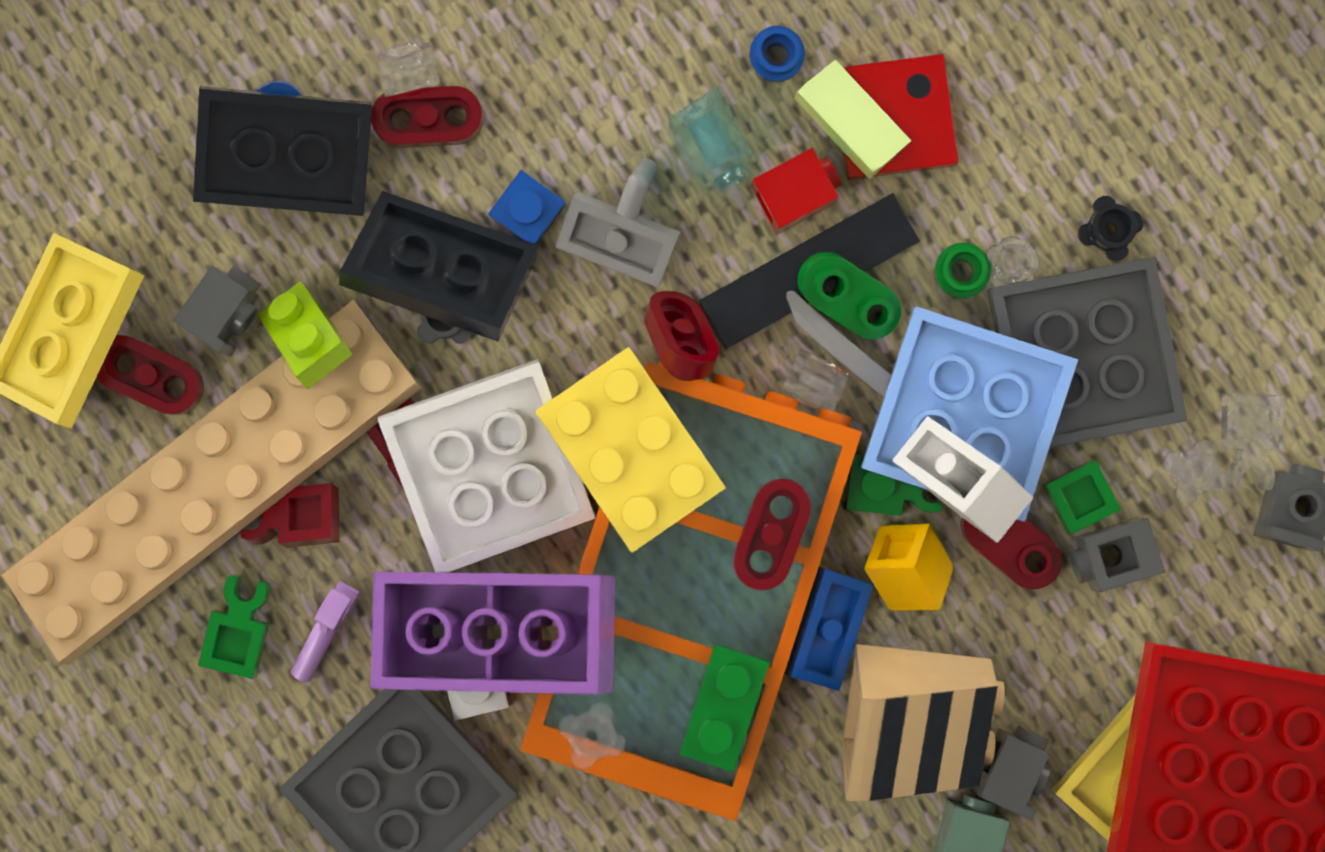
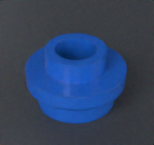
[749,26,805,82]

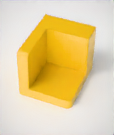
[864,524,953,611]

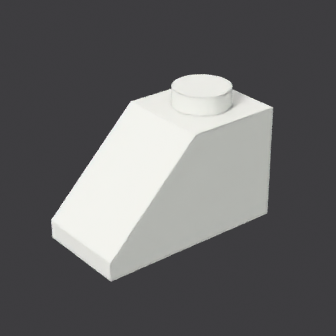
[892,416,1034,543]

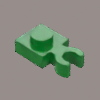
[845,454,942,516]
[198,574,270,679]

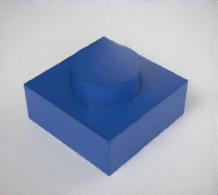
[488,170,566,245]

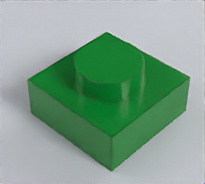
[1042,460,1121,535]

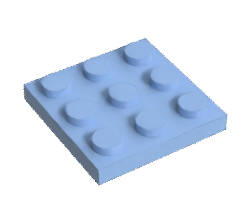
[860,306,1078,522]

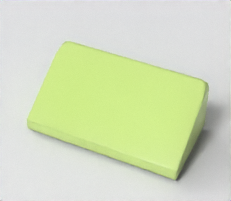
[794,60,911,179]

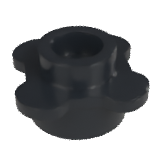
[1078,196,1144,261]

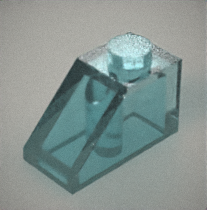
[668,86,753,193]

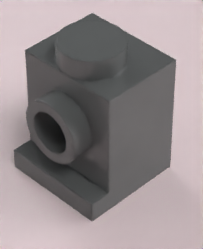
[173,265,261,356]
[1253,464,1325,552]
[1069,517,1165,592]
[972,725,1051,821]

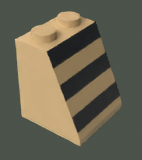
[842,644,1005,802]

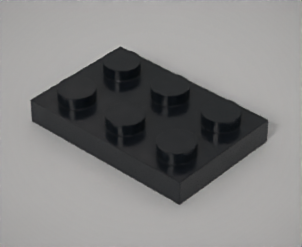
[193,86,372,216]
[339,191,539,342]

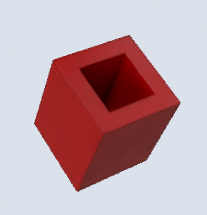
[751,147,841,235]

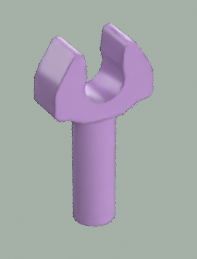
[290,581,360,682]

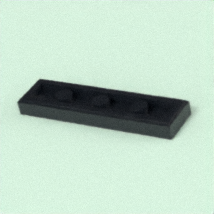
[699,193,920,349]

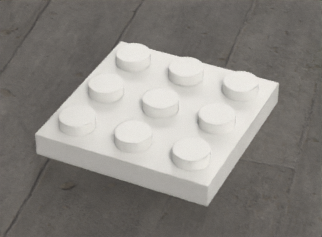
[378,359,595,573]

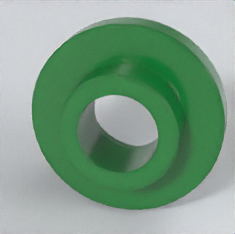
[934,243,991,299]

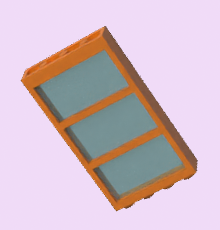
[520,361,862,821]

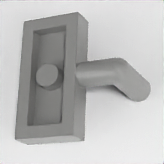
[555,159,680,288]

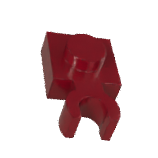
[241,483,340,548]

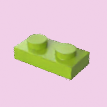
[257,281,353,389]

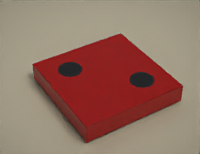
[843,54,959,180]

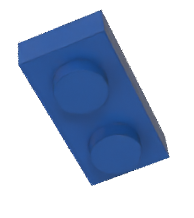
[784,567,874,691]

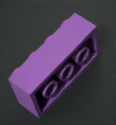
[370,572,615,694]

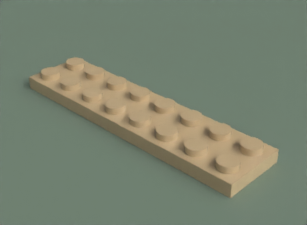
[1,300,422,665]

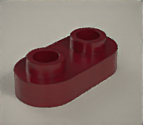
[371,86,484,148]
[644,291,719,381]
[96,335,204,415]
[733,479,811,591]
[961,517,1062,589]

